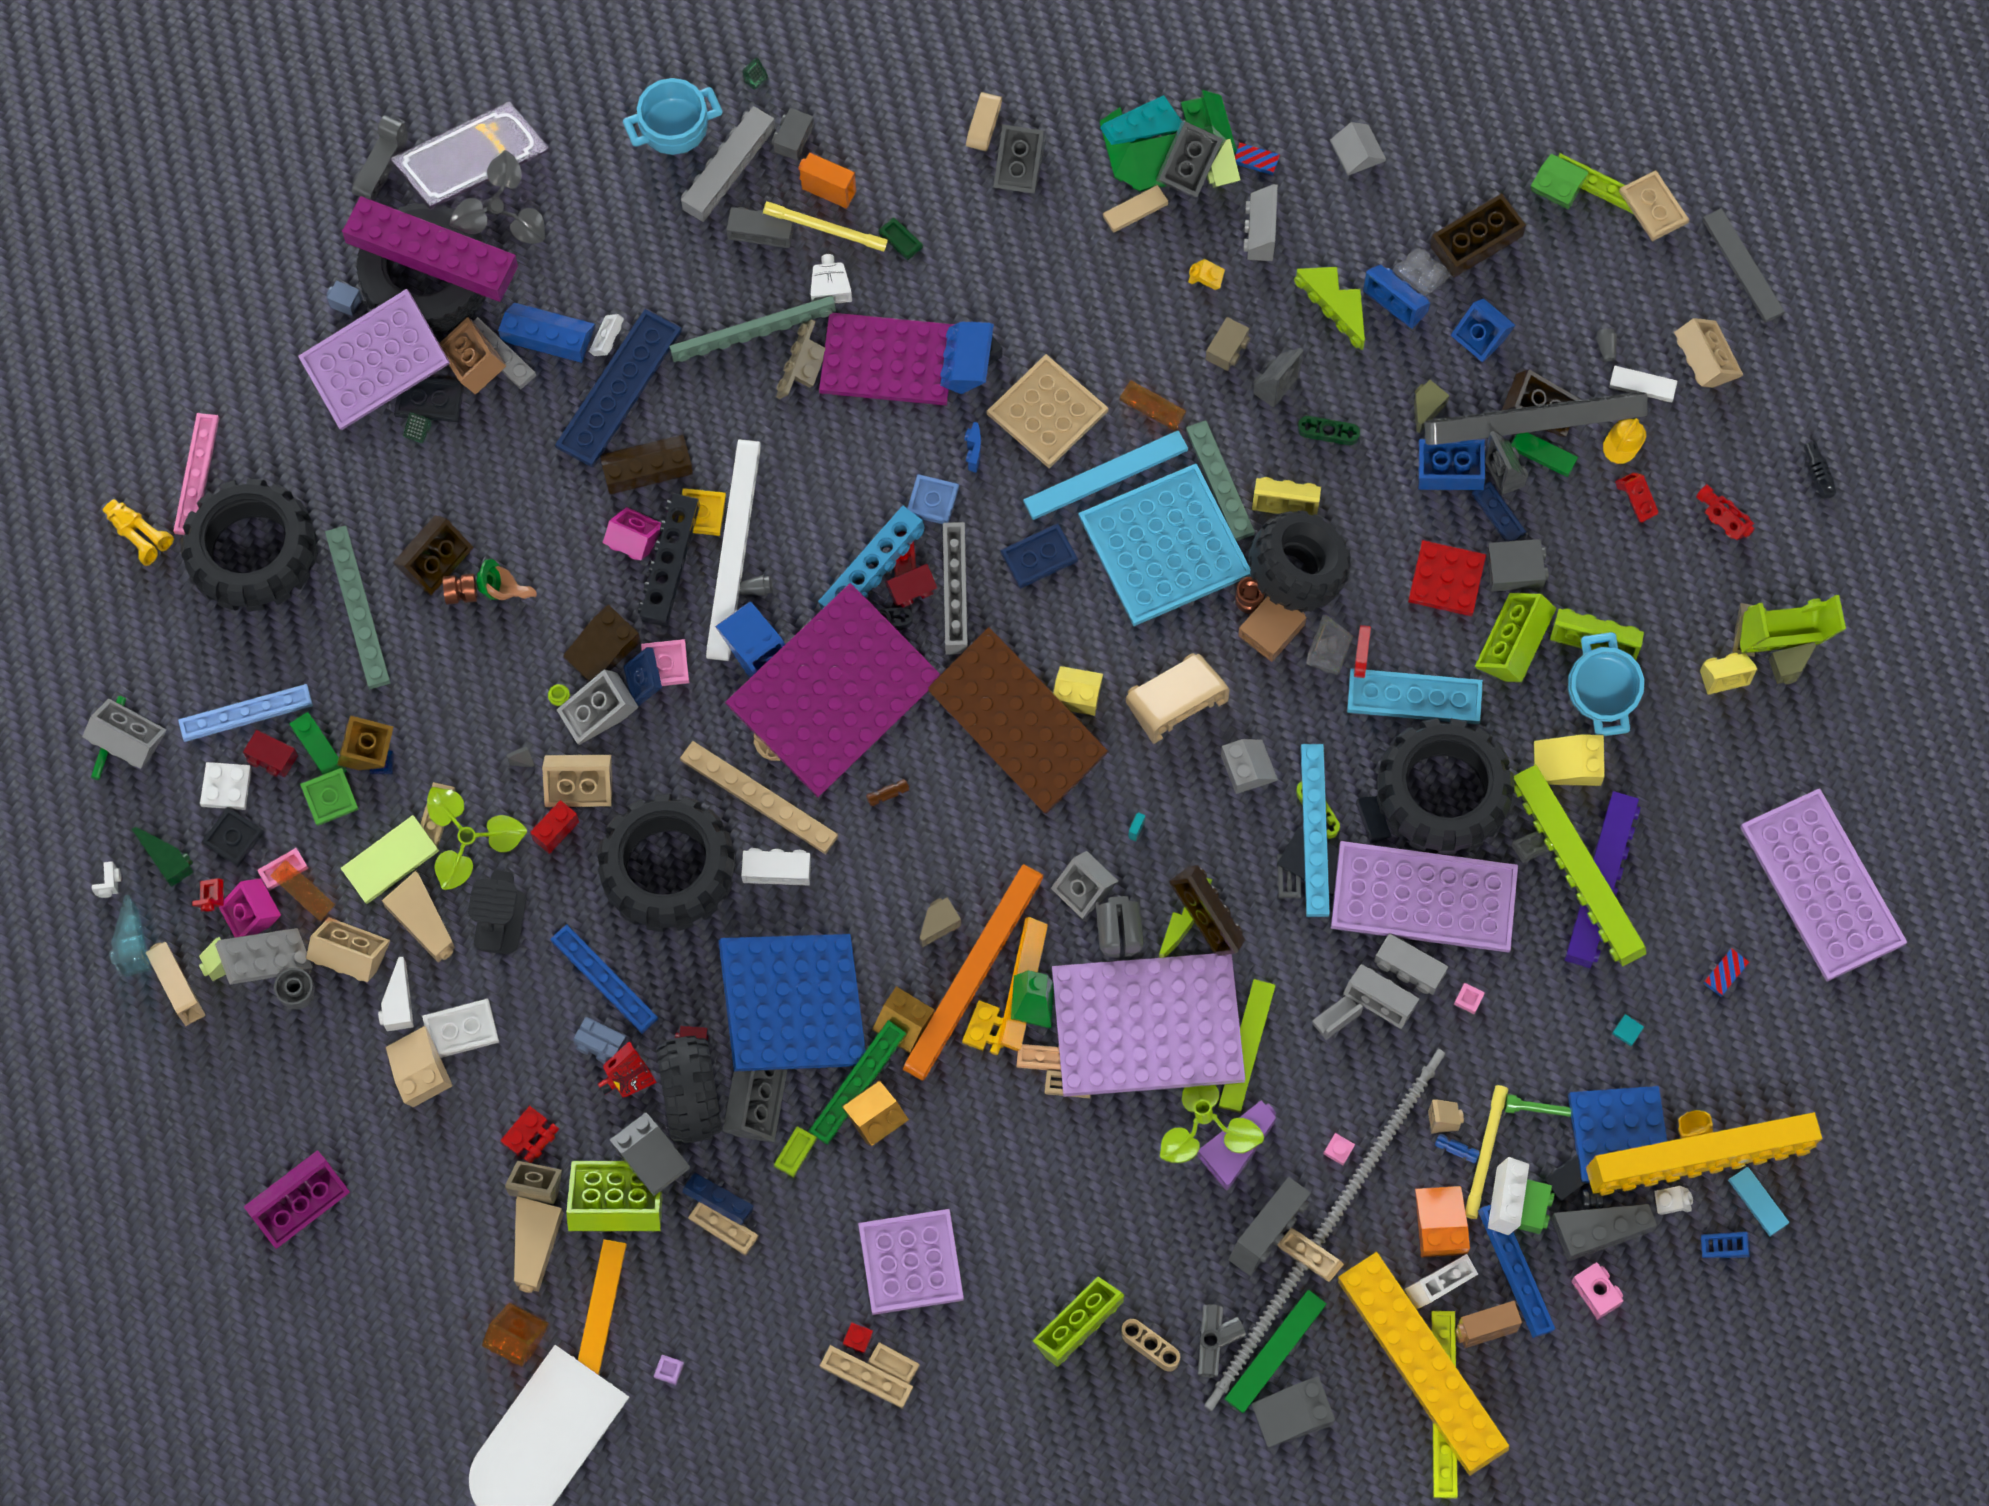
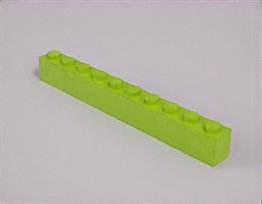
[1514,765,1646,967]

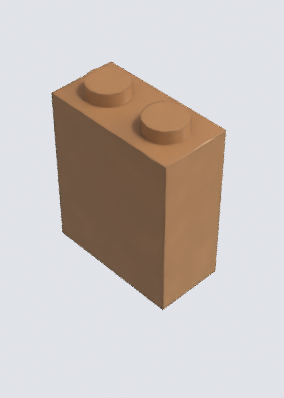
[1238,596,1307,662]
[1455,1301,1522,1349]

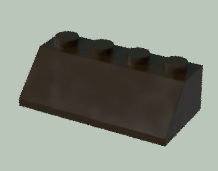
[600,435,693,495]
[1169,865,1245,956]

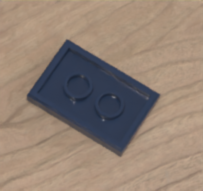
[1000,523,1078,589]

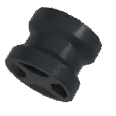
[1582,1190,1603,1210]

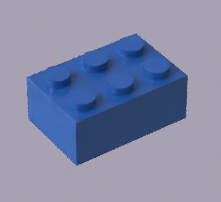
[1418,439,1485,490]

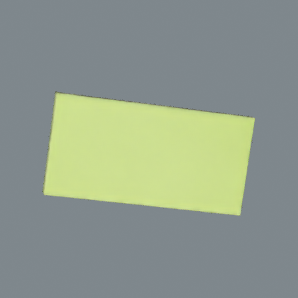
[341,815,439,904]

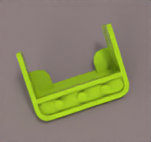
[1740,595,1846,653]

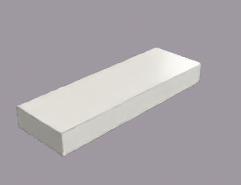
[1609,366,1677,403]

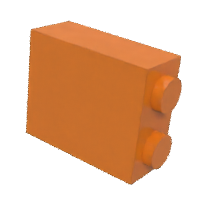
[799,152,856,209]

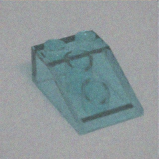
[109,895,151,977]

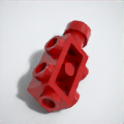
[1696,484,1755,540]

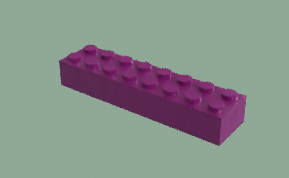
[342,196,518,302]

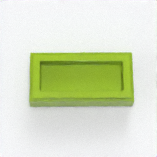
[774,1126,817,1178]

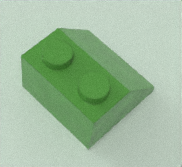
[1531,154,1589,210]

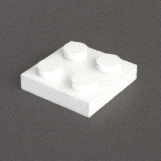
[200,762,252,810]

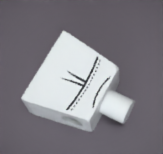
[811,254,852,303]

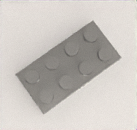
[215,928,312,985]

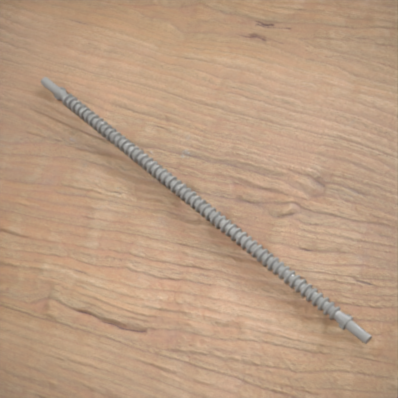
[1204,1049,1445,1411]

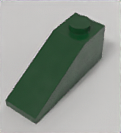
[132,827,194,887]

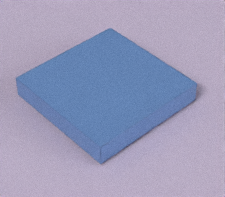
[907,474,959,524]

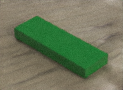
[1511,432,1578,477]

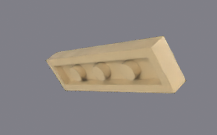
[820,1345,913,1409]

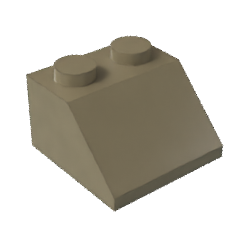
[505,1161,562,1205]

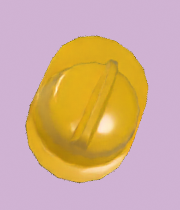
[1603,418,1646,464]

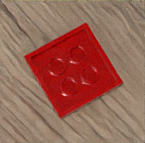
[1408,540,1486,616]

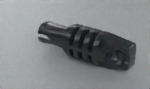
[1803,441,1836,499]

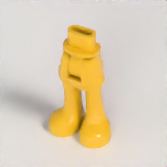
[103,499,174,566]

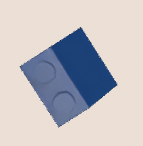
[1451,299,1516,362]

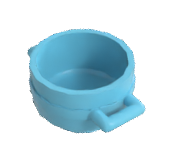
[623,78,722,155]
[1568,632,1644,736]

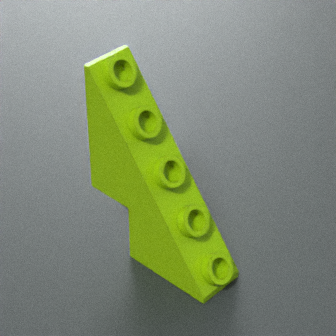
[1294,267,1365,350]

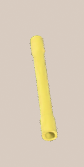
[763,201,888,252]
[1465,1085,1509,1219]

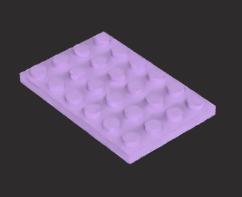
[298,289,450,430]

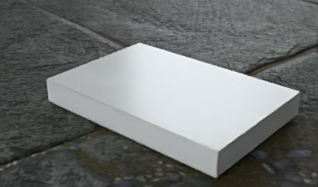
[422,998,499,1058]

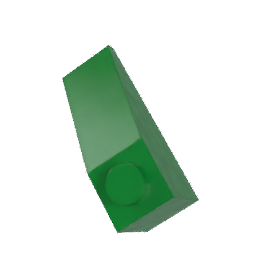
[289,712,347,775]

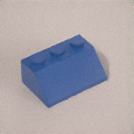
[1363,265,1430,329]
[940,322,994,394]

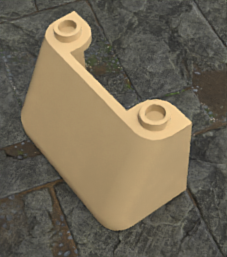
[1126,653,1230,744]

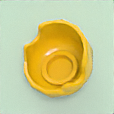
[1678,1110,1713,1139]

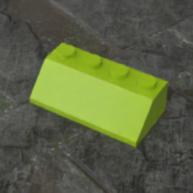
[1475,593,1556,682]
[1550,609,1644,661]
[1032,1277,1124,1367]

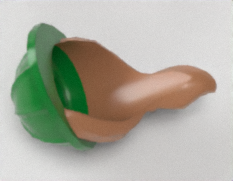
[476,559,537,600]

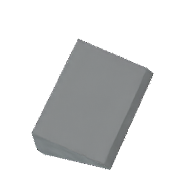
[1330,122,1386,176]

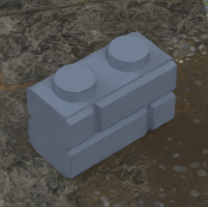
[573,1017,628,1064]

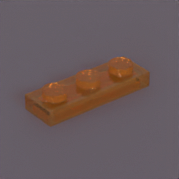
[1120,380,1186,431]
[270,859,335,921]

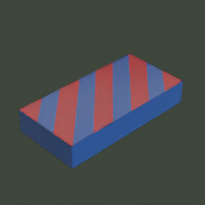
[1235,143,1280,175]
[1703,948,1749,997]

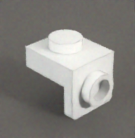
[92,861,121,898]
[1654,1186,1693,1215]

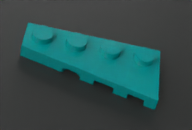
[1100,95,1182,145]

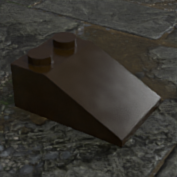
[1502,369,1580,437]
[563,604,641,682]

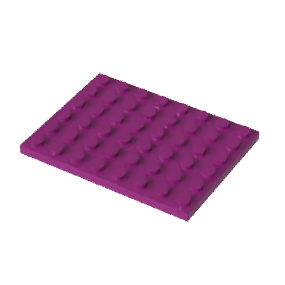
[725,583,941,798]

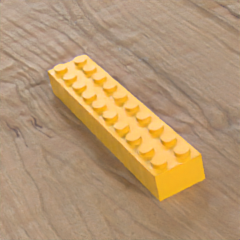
[1586,1112,1823,1195]
[1338,1252,1509,1476]

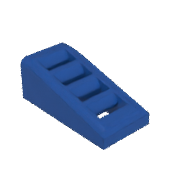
[1701,1232,1750,1258]

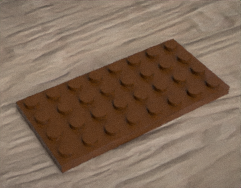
[928,627,1109,814]

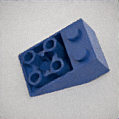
[715,602,785,678]

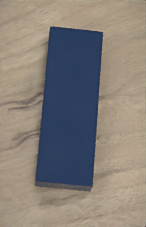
[1472,482,1526,542]

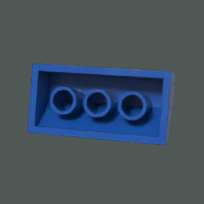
[498,303,595,363]

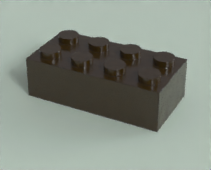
[1430,193,1526,278]

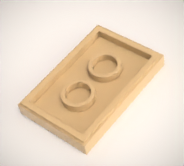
[1619,170,1689,241]

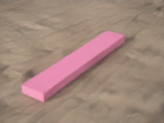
[174,413,219,535]

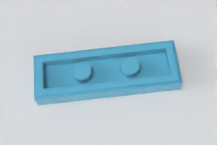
[1728,1167,1789,1237]

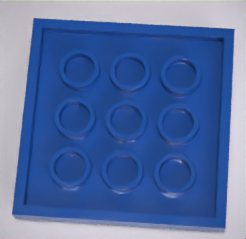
[1568,1086,1667,1183]

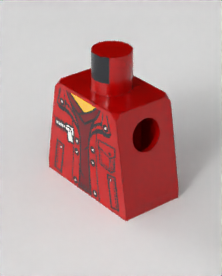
[598,1042,656,1097]

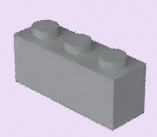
[1374,933,1448,995]
[1343,964,1419,1029]

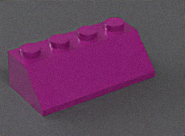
[244,1150,350,1249]

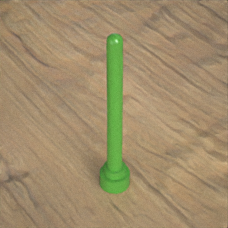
[1504,1094,1571,1117]

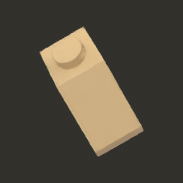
[1428,1100,1464,1134]

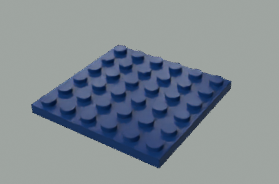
[719,934,866,1071]

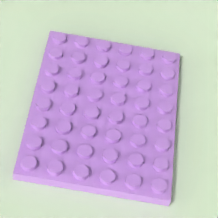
[1052,954,1245,1097]

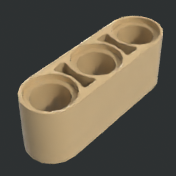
[966,92,1002,151]
[1121,1319,1180,1371]

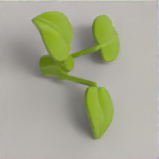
[427,787,527,890]
[1160,1085,1264,1163]

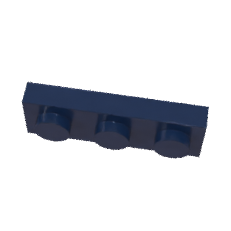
[682,1173,754,1225]

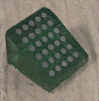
[742,58,768,89]
[403,412,431,443]

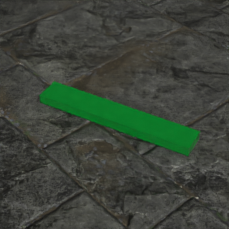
[809,1020,907,1145]
[1224,1290,1327,1414]

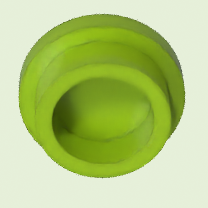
[548,684,570,706]

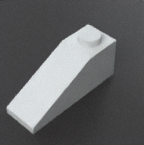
[378,957,414,1031]
[1404,1254,1478,1309]

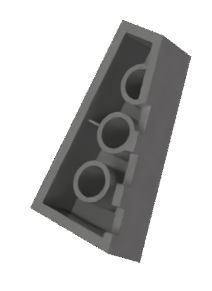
[1551,1204,1657,1262]

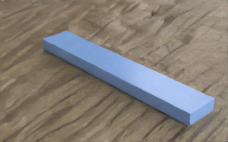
[178,684,313,742]

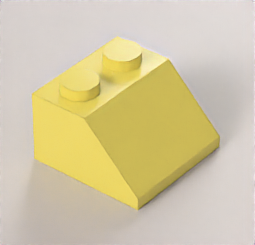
[1700,653,1757,695]
[1053,666,1103,716]

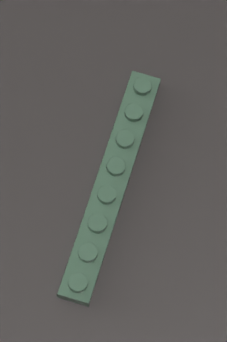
[670,296,836,362]
[325,526,390,690]

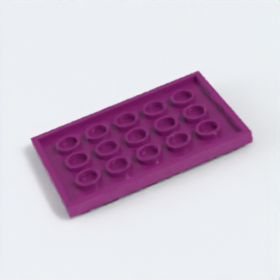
[819,313,955,406]

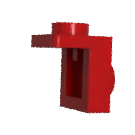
[192,878,224,912]

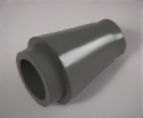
[1596,328,1617,361]
[740,574,773,596]

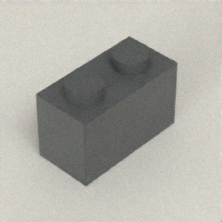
[772,108,814,161]

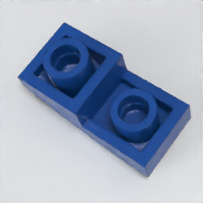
[964,422,981,473]

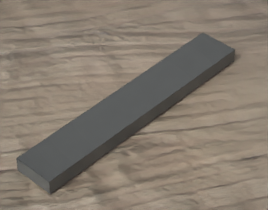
[1702,209,1785,323]

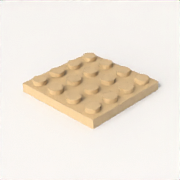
[987,354,1108,469]

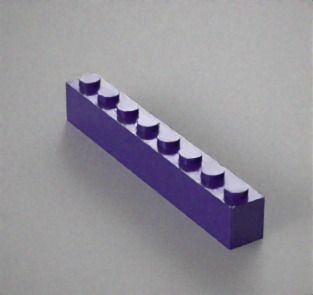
[1564,791,1641,968]

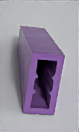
[1197,1100,1276,1191]

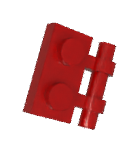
[500,1106,559,1163]

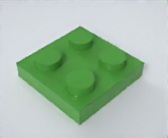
[300,768,359,826]

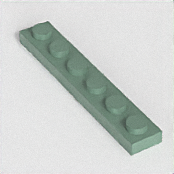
[1186,420,1255,541]

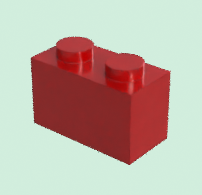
[530,800,579,854]

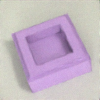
[654,1355,684,1385]

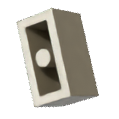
[1205,317,1251,371]

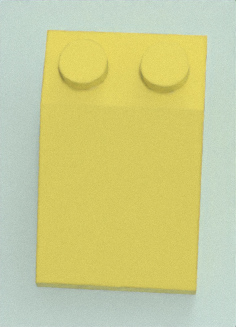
[1534,735,1604,786]

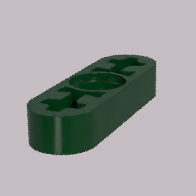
[1298,416,1360,446]

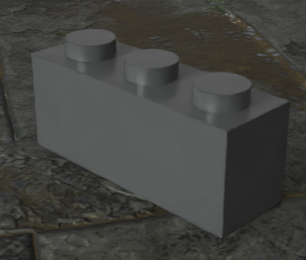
[727,207,795,248]

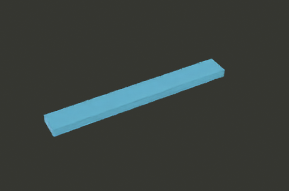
[1023,430,1188,520]

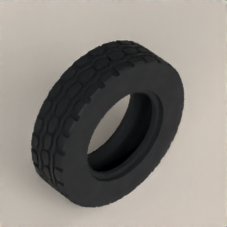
[356,203,486,334]

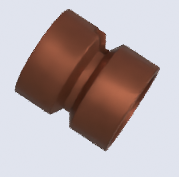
[443,573,477,605]
[1235,577,1265,614]

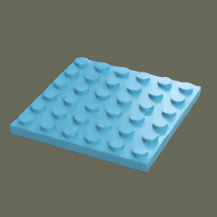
[1079,464,1251,626]

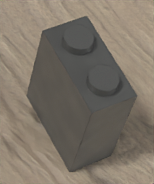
[1486,539,1549,591]

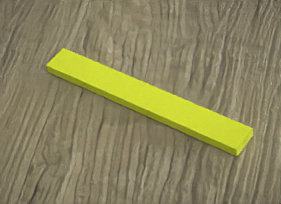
[1431,1311,1458,1498]

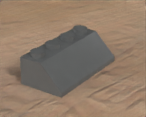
[723,1069,788,1142]

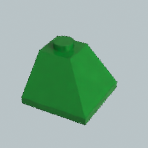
[1011,970,1054,1028]

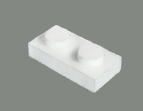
[589,314,624,356]

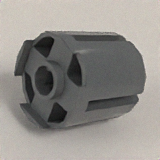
[1095,896,1144,958]

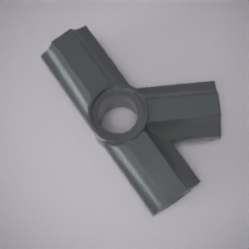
[1198,1304,1246,1378]

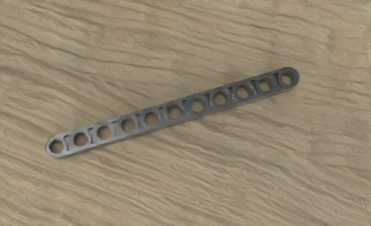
[1424,392,1648,445]

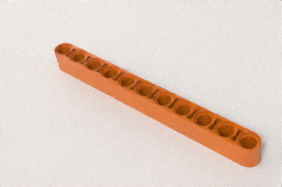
[903,864,1044,1081]

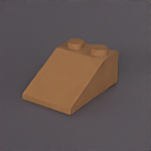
[439,317,506,395]

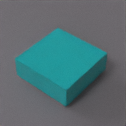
[1128,812,1145,841]
[1612,1014,1644,1046]

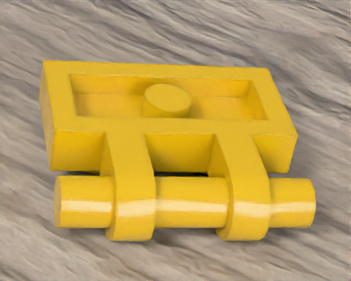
[962,1000,1004,1055]

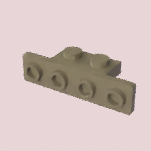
[776,319,826,399]

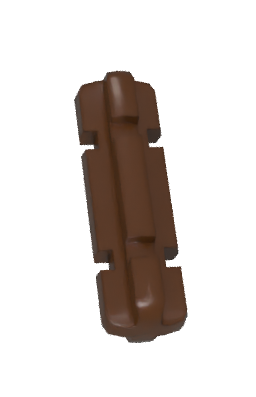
[866,779,909,806]

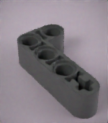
[352,115,408,201]

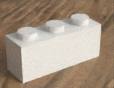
[742,848,811,885]
[1488,1157,1529,1235]

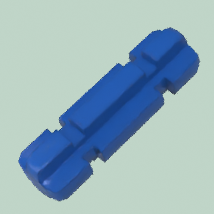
[1435,1134,1479,1163]

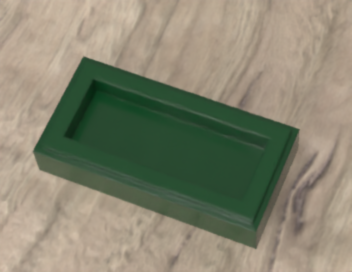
[878,217,923,260]

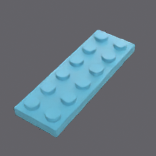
[1347,668,1483,724]

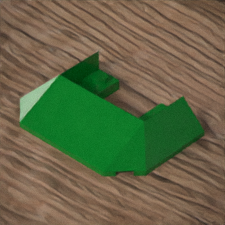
[1100,90,1237,192]

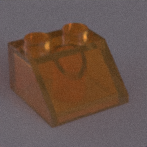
[482,1302,549,1367]

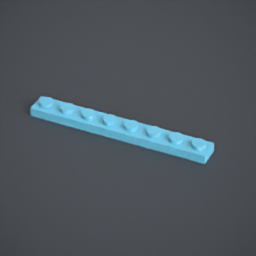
[1301,744,1329,917]

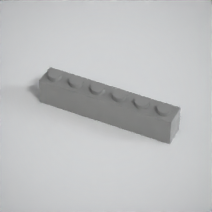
[681,106,775,222]
[943,522,968,654]

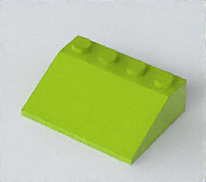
[566,1161,663,1231]

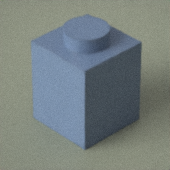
[327,280,362,316]

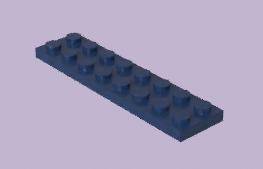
[555,309,682,468]

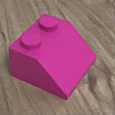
[603,507,661,560]
[219,878,281,938]

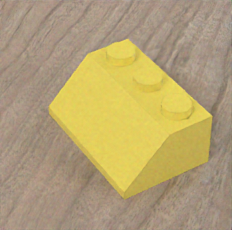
[1252,477,1321,515]

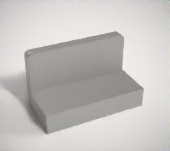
[1312,996,1363,1040]

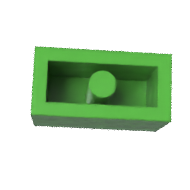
[1517,1179,1554,1234]

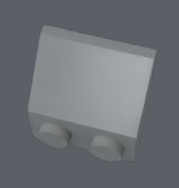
[1221,739,1278,794]
[1051,851,1118,919]

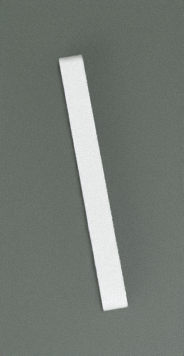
[706,439,761,661]

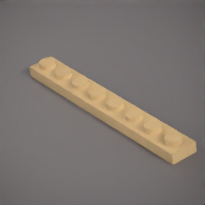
[680,741,838,855]

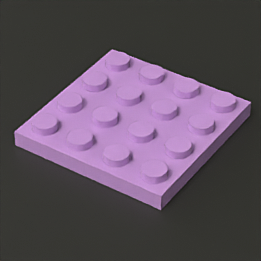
[858,1209,964,1315]

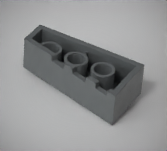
[1228,1177,1311,1277]

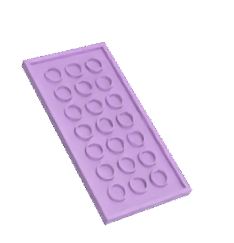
[1740,788,1907,982]
[1331,841,1518,953]

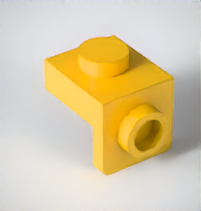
[1188,259,1225,290]

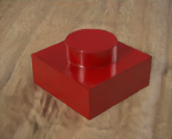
[843,1322,873,1354]

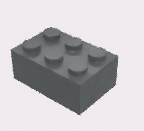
[1156,121,1223,198]

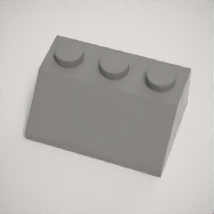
[1244,184,1278,261]
[82,698,167,769]

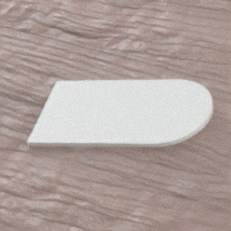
[469,1345,630,1506]

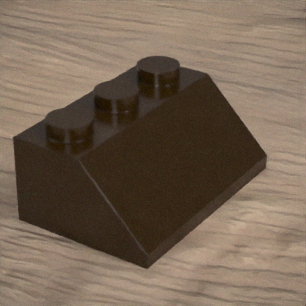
[393,515,474,595]

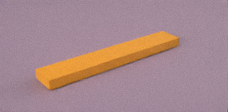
[998,917,1048,1051]
[578,1239,627,1375]

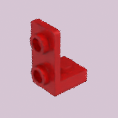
[1615,472,1659,522]

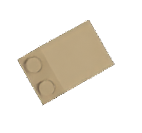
[386,1026,453,1107]

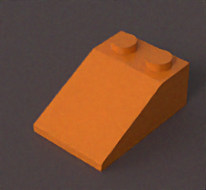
[1415,1186,1470,1257]

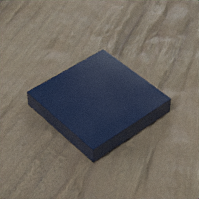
[623,647,662,706]

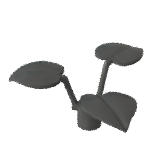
[449,150,545,244]

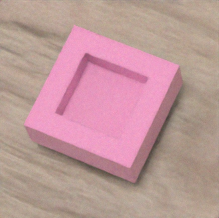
[1454,983,1485,1014]
[1324,1133,1355,1165]

